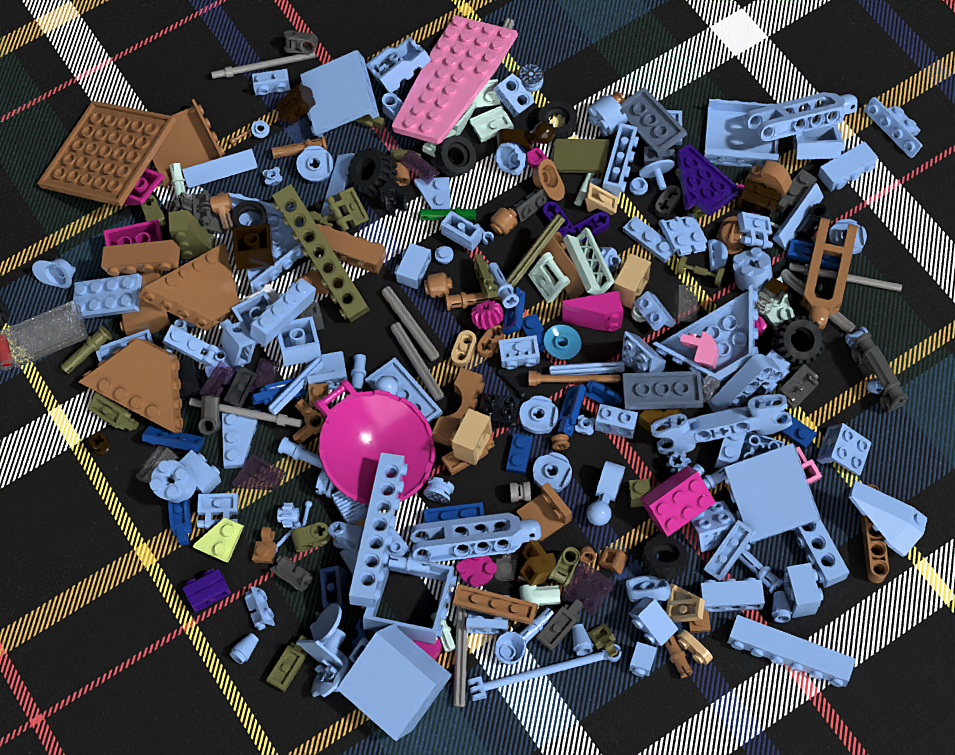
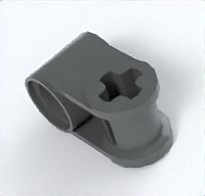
[284,30,318,54]

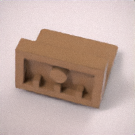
[517,482,572,542]

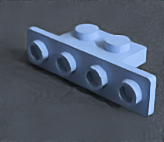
[864,97,922,158]

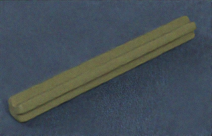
[506,214,565,288]

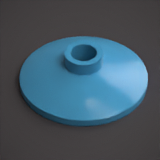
[543,325,581,360]

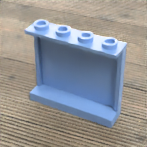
[300,50,379,138]
[704,99,779,168]
[723,443,821,544]

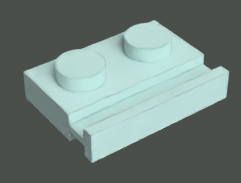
[473,79,501,109]
[470,105,513,142]

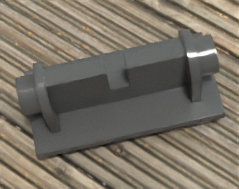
[512,188,549,222]
[270,555,313,592]

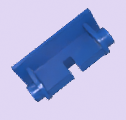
[584,380,624,408]

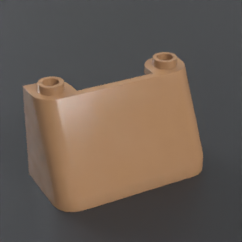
[112,270,172,336]

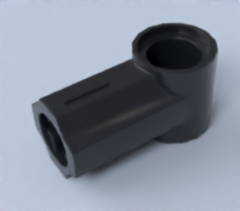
[796,203,827,241]

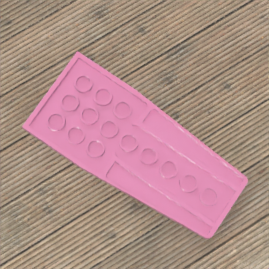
[392,15,518,144]

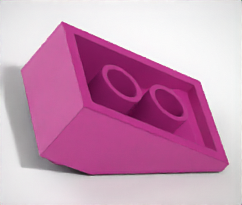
[124,168,165,205]
[561,291,623,332]

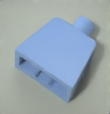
[220,319,256,368]

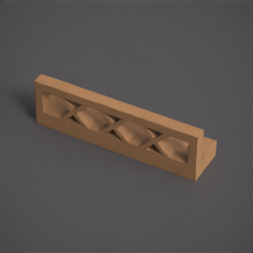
[453,584,537,625]

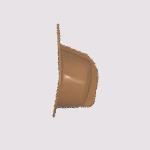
[532,158,565,201]
[716,216,746,254]

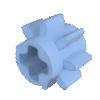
[666,450,691,475]
[277,503,299,527]

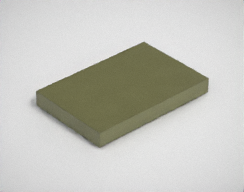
[553,139,610,173]

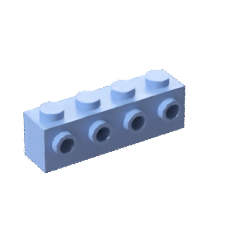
[602,123,639,199]
[250,278,316,347]

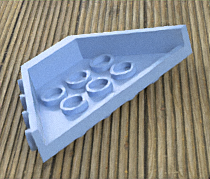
[229,193,307,295]
[653,284,758,384]

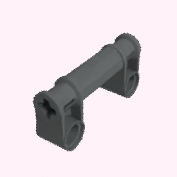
[851,332,909,413]

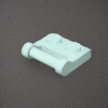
[528,252,570,303]

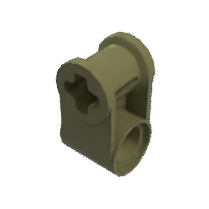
[140,194,168,227]
[291,522,331,552]
[547,547,580,588]

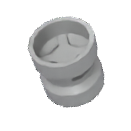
[510,482,531,502]

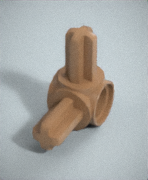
[210,191,234,229]
[293,399,325,444]

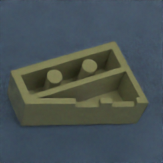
[168,210,215,259]

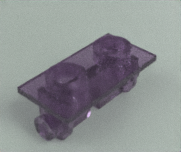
[400,150,440,185]
[199,361,234,396]

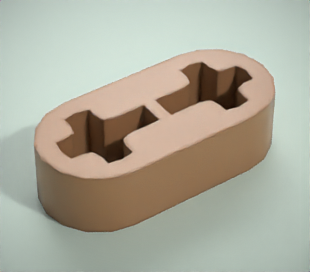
[477,325,504,358]

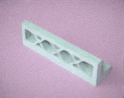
[562,227,615,295]

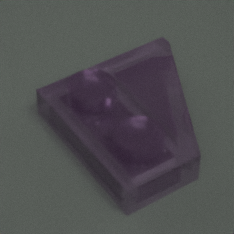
[231,453,286,490]

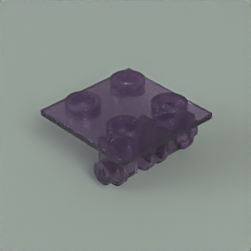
[561,561,615,617]

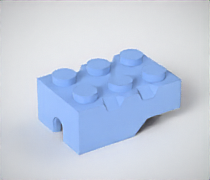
[366,36,431,93]

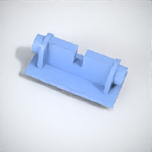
[245,586,275,630]

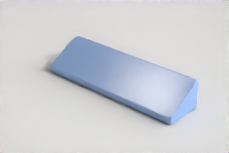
[182,148,258,188]
[321,153,355,220]
[772,183,823,251]

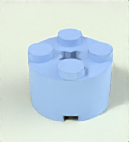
[587,94,628,138]
[733,247,773,292]
[150,460,197,503]

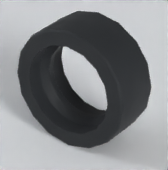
[232,200,268,228]

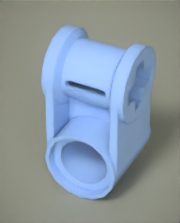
[382,93,404,122]
[328,521,364,552]

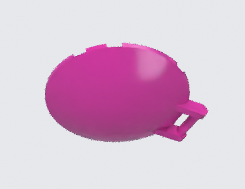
[314,379,435,505]

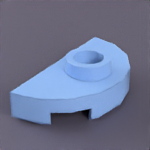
[708,239,728,274]

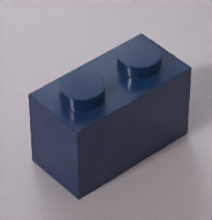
[319,565,350,612]

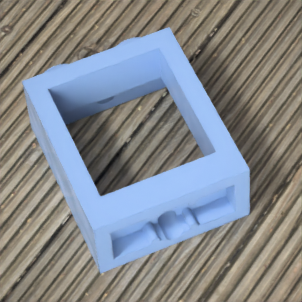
[792,124,845,160]

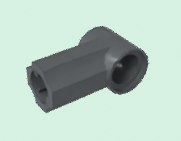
[198,395,221,435]

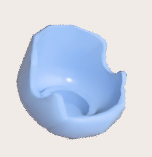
[494,631,526,665]

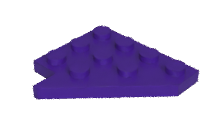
[676,144,743,217]

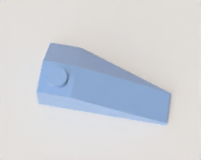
[849,480,927,557]

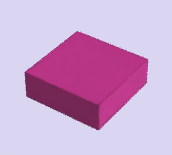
[527,146,548,169]

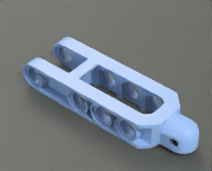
[744,92,858,141]
[410,513,541,563]

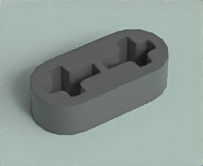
[655,185,681,217]

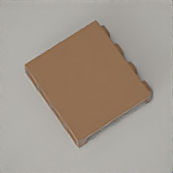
[151,99,225,188]

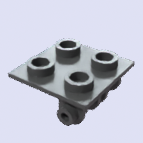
[192,190,226,235]

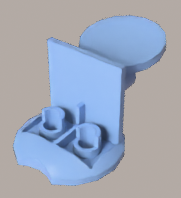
[296,603,350,697]

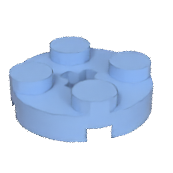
[296,146,333,183]
[828,219,867,254]
[519,396,558,434]
[533,452,572,492]

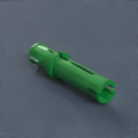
[420,207,476,221]

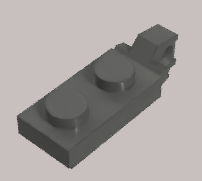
[777,169,817,213]
[536,599,583,651]

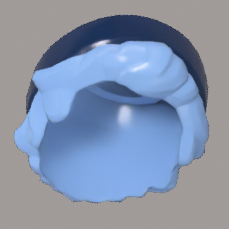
[494,141,528,175]

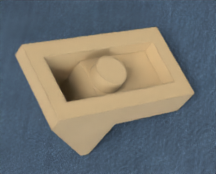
[585,183,618,215]

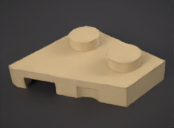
[666,584,705,623]

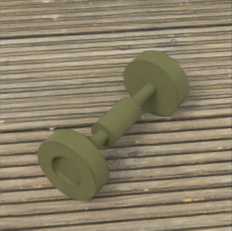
[676,255,725,287]

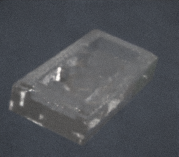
[678,285,698,322]

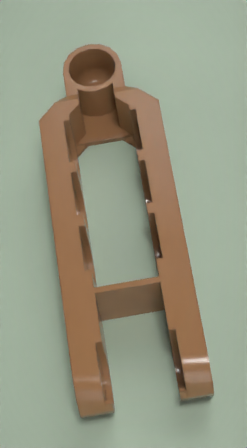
[802,217,858,330]

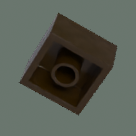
[232,223,274,270]

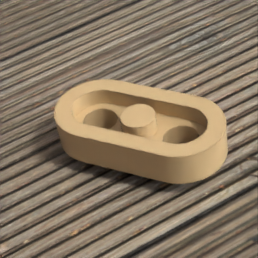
[451,330,476,367]
[677,629,713,665]

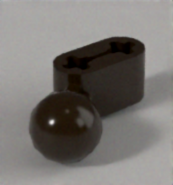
[497,121,555,153]

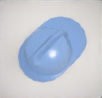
[32,259,76,289]

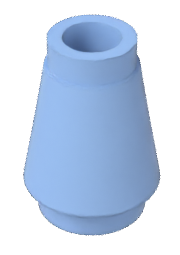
[772,591,792,623]
[572,624,593,656]
[230,633,259,664]

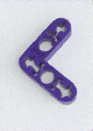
[543,201,610,242]

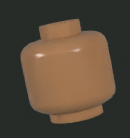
[490,207,518,235]
[424,272,453,298]

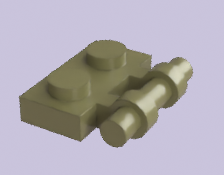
[326,187,370,231]

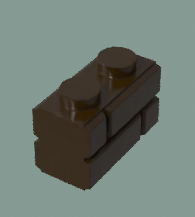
[275,84,316,125]
[737,181,781,219]

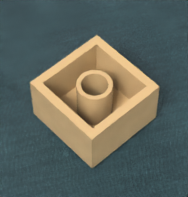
[611,253,651,309]
[450,408,492,466]

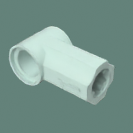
[519,584,560,608]

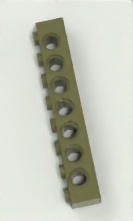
[272,184,370,322]

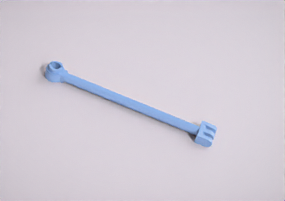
[468,644,622,701]

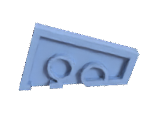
[222,409,261,469]

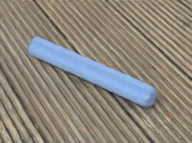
[268,358,324,415]
[549,361,625,375]

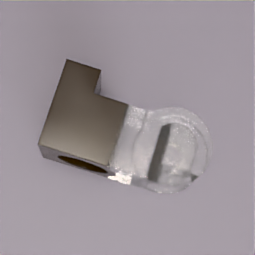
[755,277,789,315]

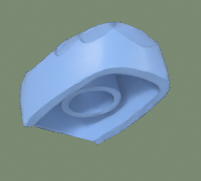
[626,575,671,603]

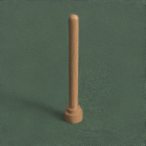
[529,371,621,386]

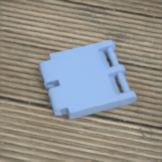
[659,213,708,257]

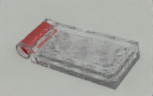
[0,300,88,371]

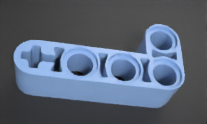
[709,354,783,413]

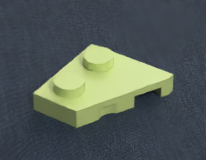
[193,518,244,562]

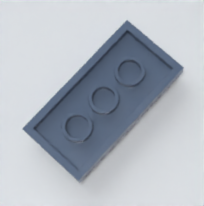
[620,87,687,156]
[622,371,703,410]

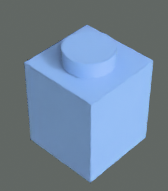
[629,642,657,677]

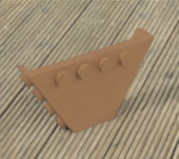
[138,242,240,331]
[79,338,183,433]

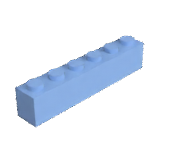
[727,615,856,687]

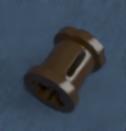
[89,432,111,456]

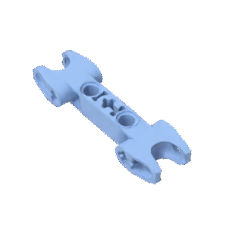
[651,394,793,455]

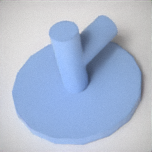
[639,159,675,190]

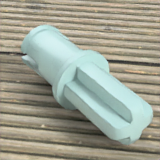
[169,163,186,199]
[431,612,455,652]

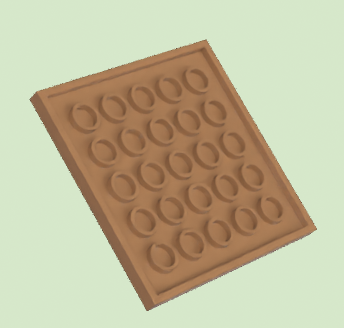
[37,101,176,207]

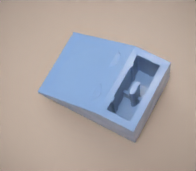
[621,331,666,373]
[714,431,785,469]

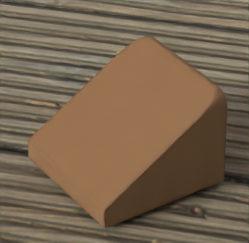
[598,547,628,574]

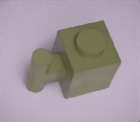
[628,478,662,507]

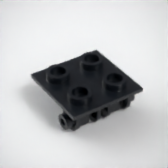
[478,393,521,429]

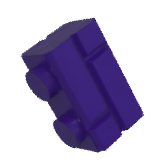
[182,569,231,613]

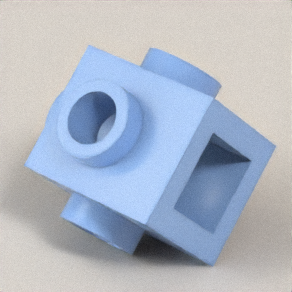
[591,247,621,274]

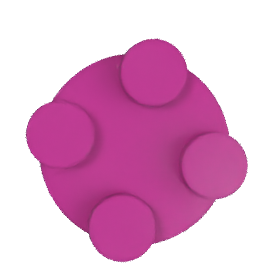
[456,556,497,588]

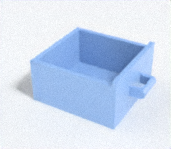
[337,623,452,741]

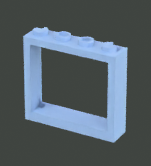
[363,556,457,644]

